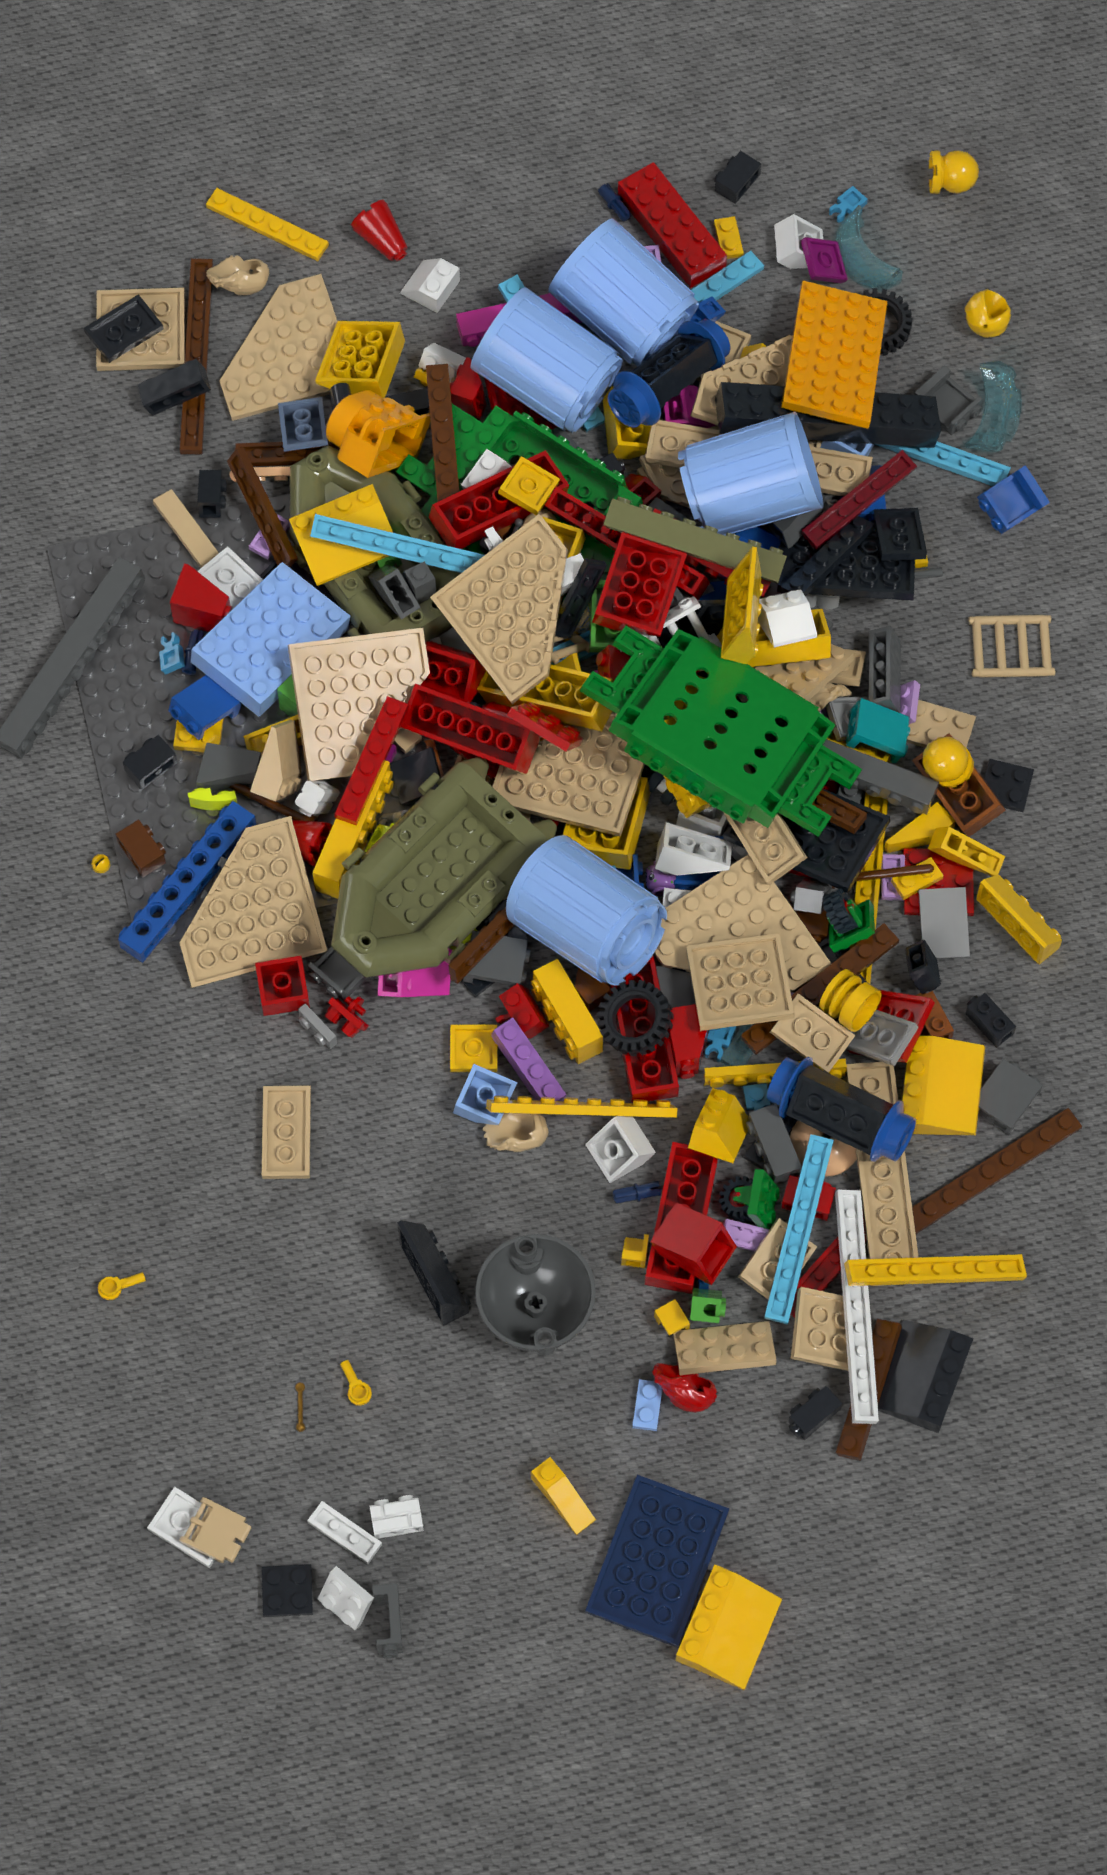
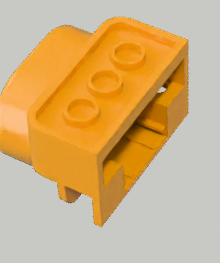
[326,390,430,478]

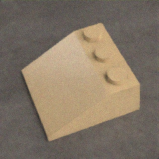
[250,719,302,801]

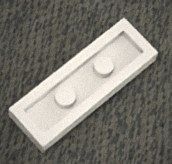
[307,1501,382,1564]

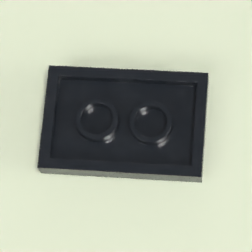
[84,294,164,363]
[873,508,927,561]

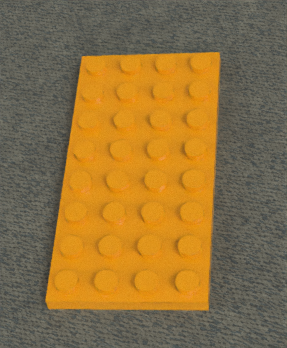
[781,281,887,429]

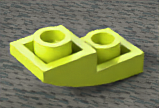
[188,788,238,811]

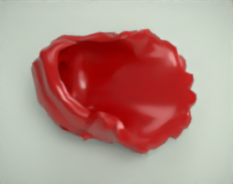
[652,1363,717,1413]

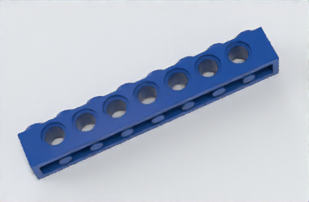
[118,801,256,963]

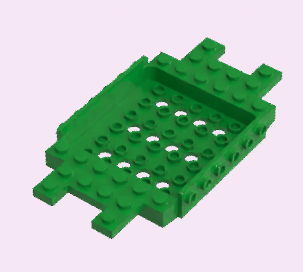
[396,404,643,608]
[580,625,862,837]

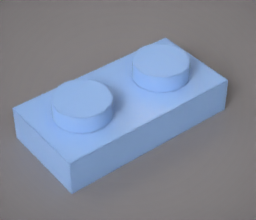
[632,1379,662,1431]

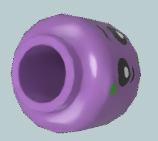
[646,861,676,896]

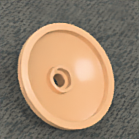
[790,1121,857,1177]

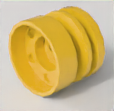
[819,969,881,1032]

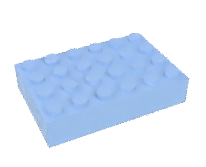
[191,562,351,717]

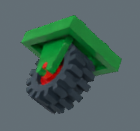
[822,888,875,953]
[719,1169,780,1229]

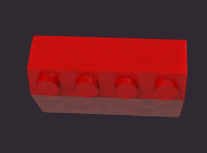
[592,532,687,637]

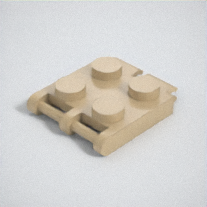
[179,1497,251,1564]

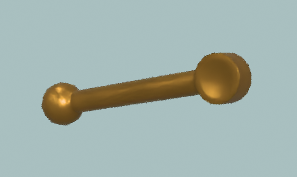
[295,1382,305,1432]

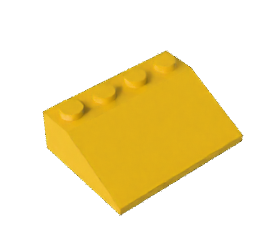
[315,321,405,398]
[289,484,393,586]
[721,546,763,665]
[563,777,651,870]
[902,1036,985,1135]
[675,1564,782,1690]

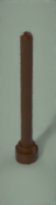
[229,784,319,821]
[832,864,934,889]

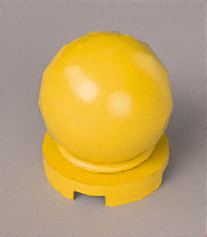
[929,150,979,194]
[923,737,974,788]

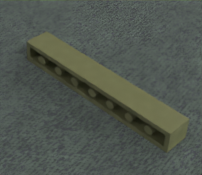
[603,497,787,584]

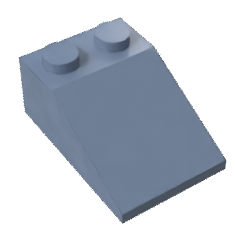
[278,397,328,451]

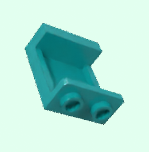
[846,698,910,764]

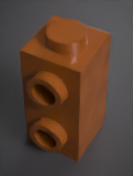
[915,991,954,1039]

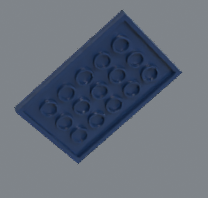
[585,1474,729,1648]

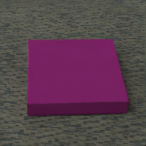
[801,237,848,283]

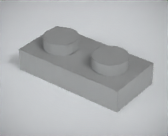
[298,1004,337,1049]

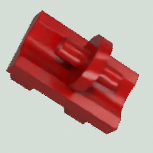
[325,996,369,1038]

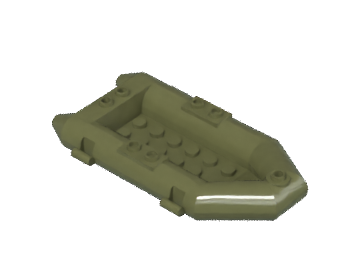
[290,445,461,642]
[331,757,557,978]

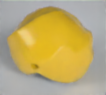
[965,289,1011,337]

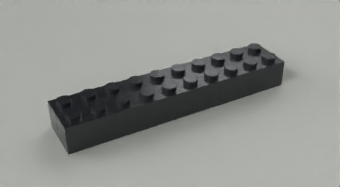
[715,382,941,448]

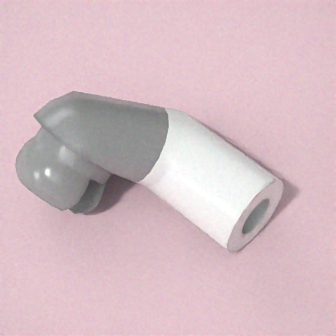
[378,810,408,826]

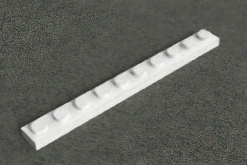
[835,1190,879,1424]

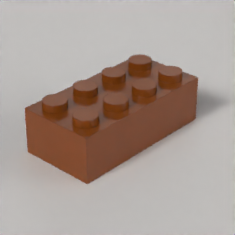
[912,733,1006,837]

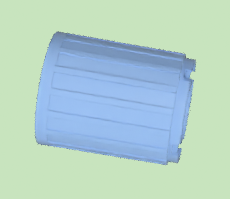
[548,218,699,366]
[471,287,623,433]
[678,412,823,536]
[506,835,667,985]

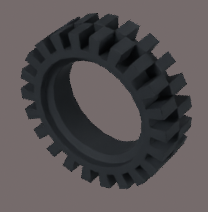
[858,288,912,356]
[597,980,674,1056]

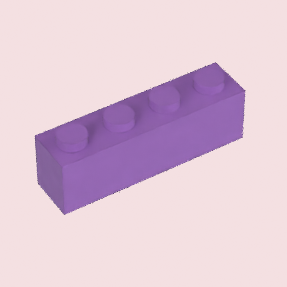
[491,1018,566,1101]

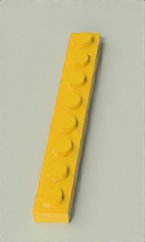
[486,1095,678,1118]
[844,1254,1027,1286]

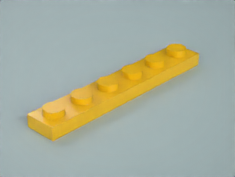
[206,188,329,261]
[704,1059,847,1088]

